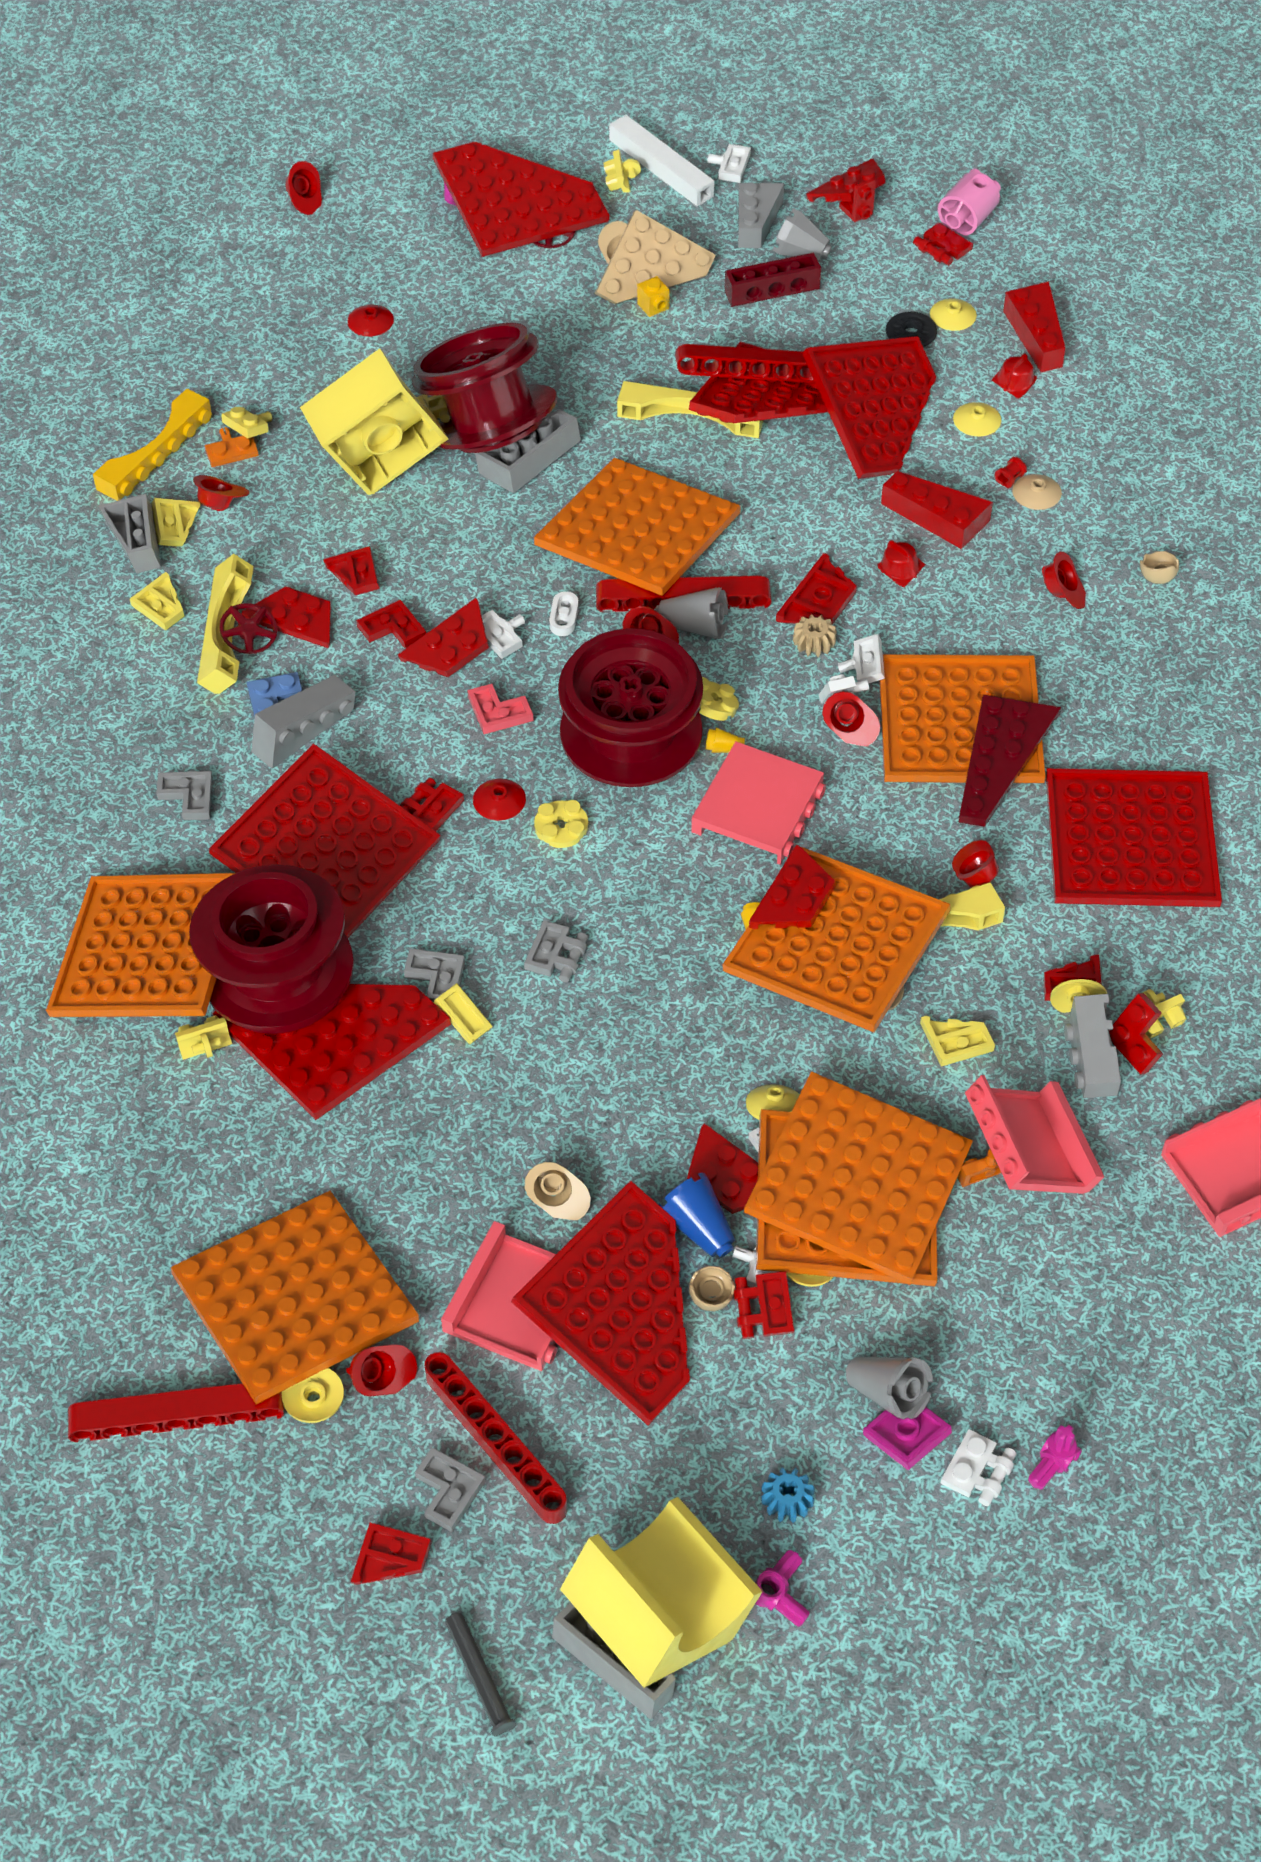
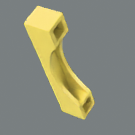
[617,381,764,438]
[197,554,254,694]
[939,882,1005,930]

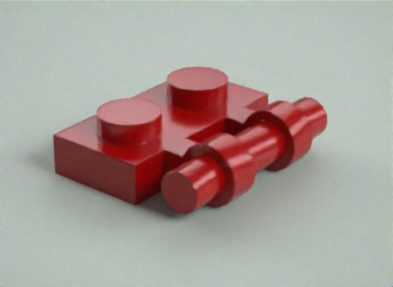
[913,222,973,266]
[400,777,464,832]
[733,1271,794,1339]

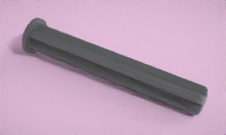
[445,1612,517,1737]

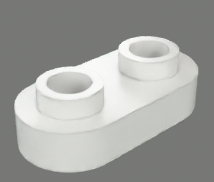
[549,591,579,636]

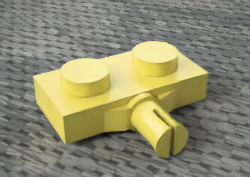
[221,407,272,438]

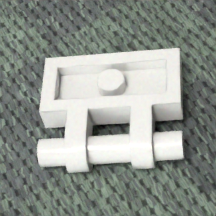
[941,1429,1017,1506]

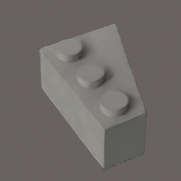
[738,182,784,248]
[98,494,161,573]
[1064,994,1121,1098]

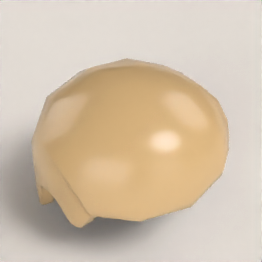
[1140,551,1179,584]
[689,1265,735,1312]

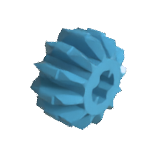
[761,1467,815,1523]

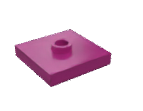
[863,1407,952,1470]

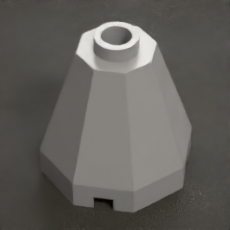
[772,208,832,261]

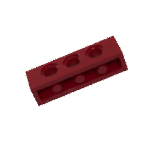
[724,253,821,307]

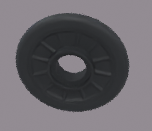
[886,312,937,347]

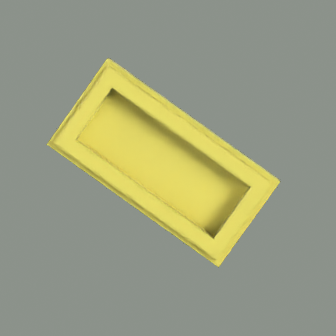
[434,983,493,1044]

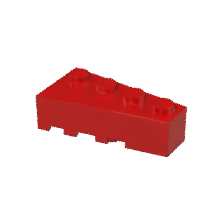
[881,471,993,549]

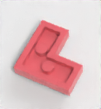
[467,684,534,734]

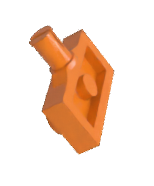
[204,427,259,468]
[958,1149,1001,1187]

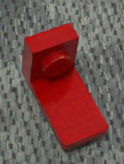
[839,178,876,222]

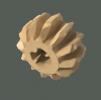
[793,614,837,657]

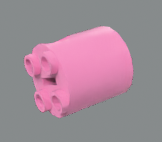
[938,169,1001,236]

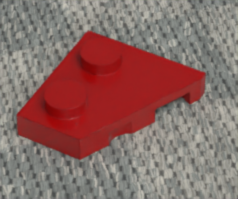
[323,546,380,596]
[1043,955,1102,1001]
[350,1522,432,1585]

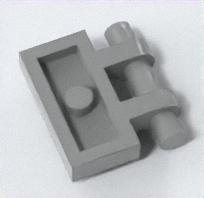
[524,920,588,983]

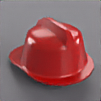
[285,161,322,215]
[992,353,1037,399]
[193,475,250,511]
[877,540,926,588]
[1042,551,1086,609]
[623,607,679,644]
[822,691,880,747]
[952,840,999,888]
[346,1344,417,1397]

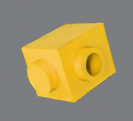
[637,276,669,317]

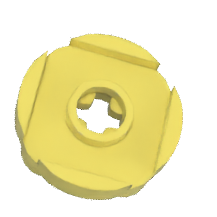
[699,677,739,721]
[534,800,588,848]

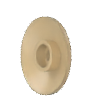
[1012,474,1062,510]

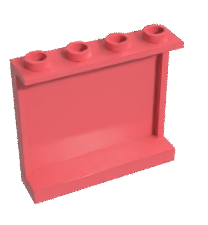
[691,741,826,865]
[965,1075,1104,1194]
[1161,1098,1261,1237]
[441,1221,558,1371]

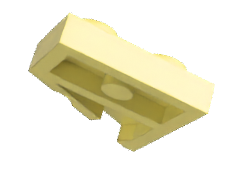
[151,498,200,547]
[130,572,184,631]
[920,1016,995,1067]

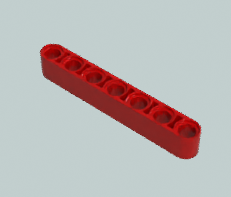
[675,344,815,383]
[596,576,772,612]
[424,1352,567,1524]
[68,1383,284,1442]

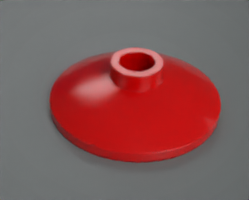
[347,304,394,337]
[473,778,526,821]

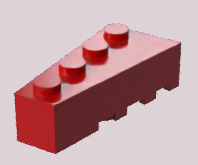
[1003,281,1066,373]

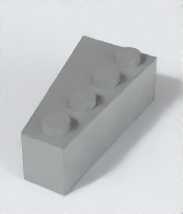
[475,409,581,493]
[251,675,356,769]
[552,1602,676,1720]

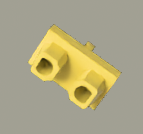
[603,150,641,193]
[1142,989,1187,1039]
[175,1015,232,1060]

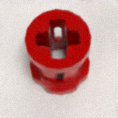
[995,457,1027,489]

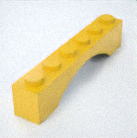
[93,388,212,501]

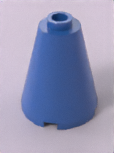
[659,1173,735,1258]

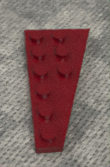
[958,694,1062,827]

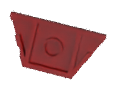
[806,158,886,202]
[776,553,857,625]
[241,586,331,648]
[398,598,489,677]
[749,845,835,929]
[687,1123,758,1214]

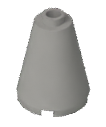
[656,587,728,639]
[846,1356,933,1419]

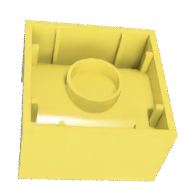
[300,348,448,495]
[560,1497,763,1688]

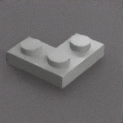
[156,771,213,820]
[404,949,465,1003]
[415,1447,486,1532]

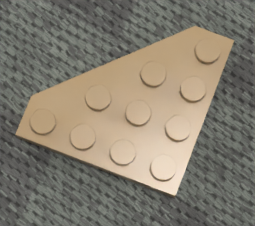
[594,210,716,304]

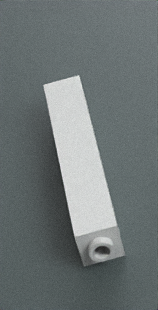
[609,115,714,206]

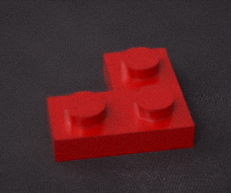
[356,599,426,648]
[1109,993,1163,1075]

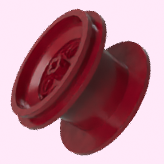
[412,323,558,453]
[558,628,703,787]
[189,865,354,1034]

